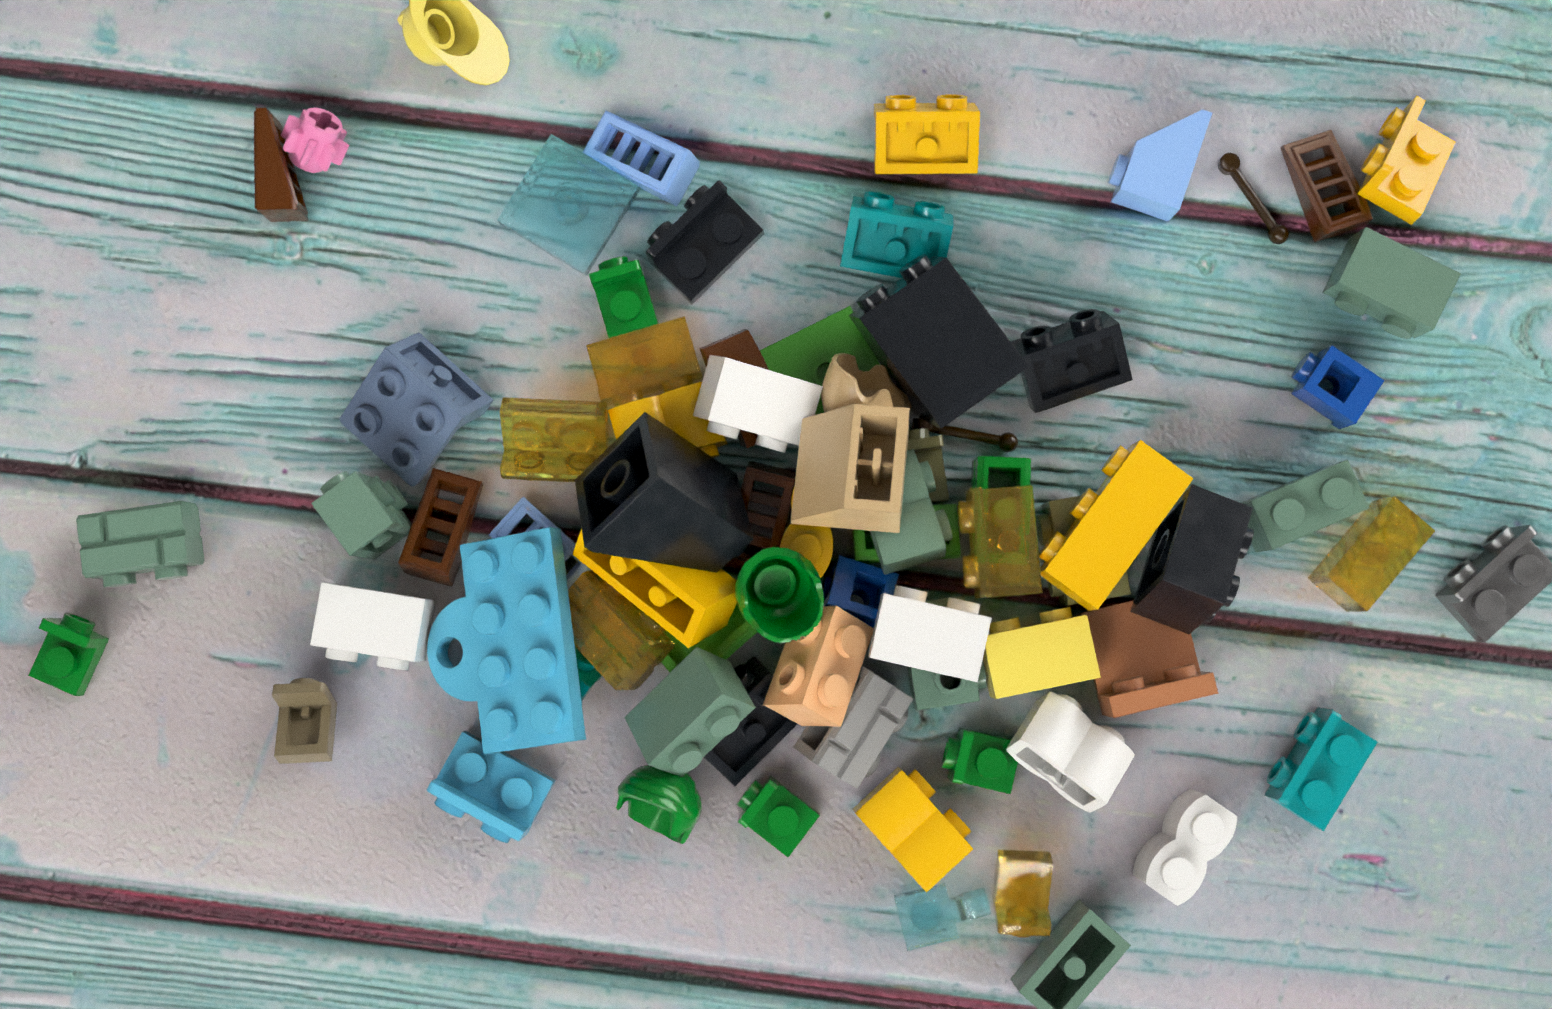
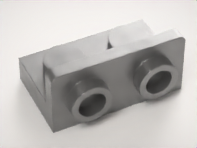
[1435,525,1552,642]

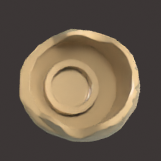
[821,353,912,412]

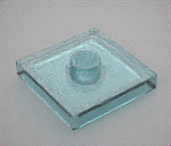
[497,134,640,276]

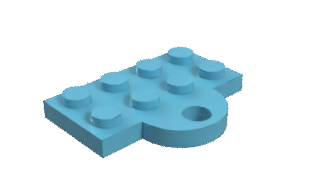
[427,527,586,754]

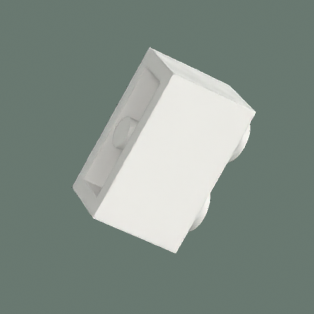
[693,355,823,453]
[310,583,436,670]
[868,586,992,682]

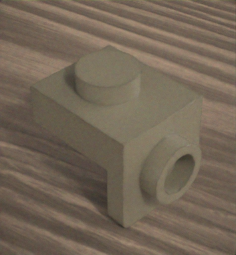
[272,678,337,764]

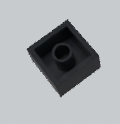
[1130,484,1254,634]

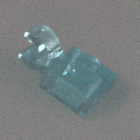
[894,883,991,951]

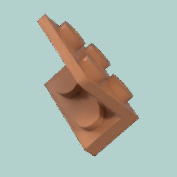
[1079,600,1219,718]

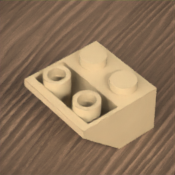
[791,404,909,533]

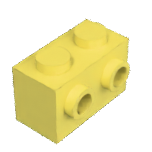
[983,607,1101,699]

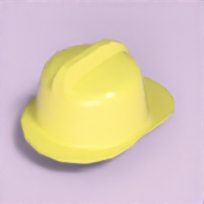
[397,0,510,86]

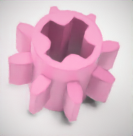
[281,108,349,173]

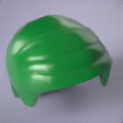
[735,547,824,643]
[616,765,702,844]

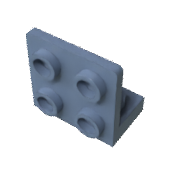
[340,332,494,487]

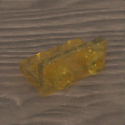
[586,316,703,407]
[500,397,610,482]
[958,485,1042,599]

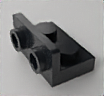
[645,180,764,305]
[1011,309,1133,413]
[704,657,797,786]

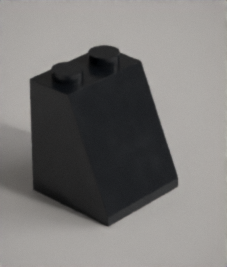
[849,254,1029,429]
[575,412,754,573]

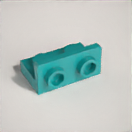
[840,191,954,278]
[1264,707,1378,831]

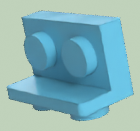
[426,731,556,843]

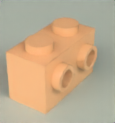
[763,606,874,727]

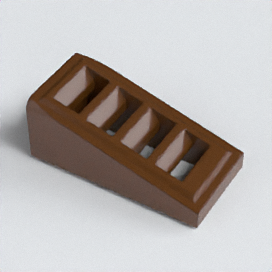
[254,108,308,222]
[1280,130,1373,243]
[725,461,796,570]
[398,468,483,587]

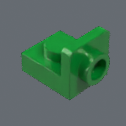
[589,256,659,342]
[28,613,109,696]
[942,727,1018,795]
[736,775,820,857]

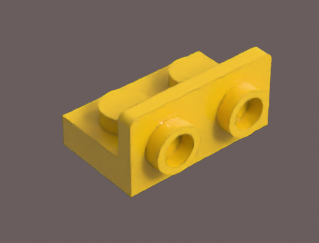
[874,94,980,174]
[1358,95,1456,225]

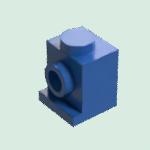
[1291,345,1385,430]
[822,555,899,628]

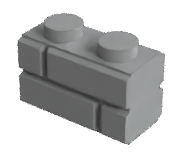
[793,666,914,789]

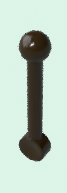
[1218,153,1289,244]
[911,418,1018,452]

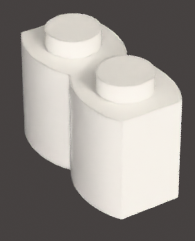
[1006,691,1135,813]
[1133,789,1237,906]

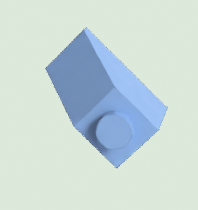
[1108,109,1212,221]

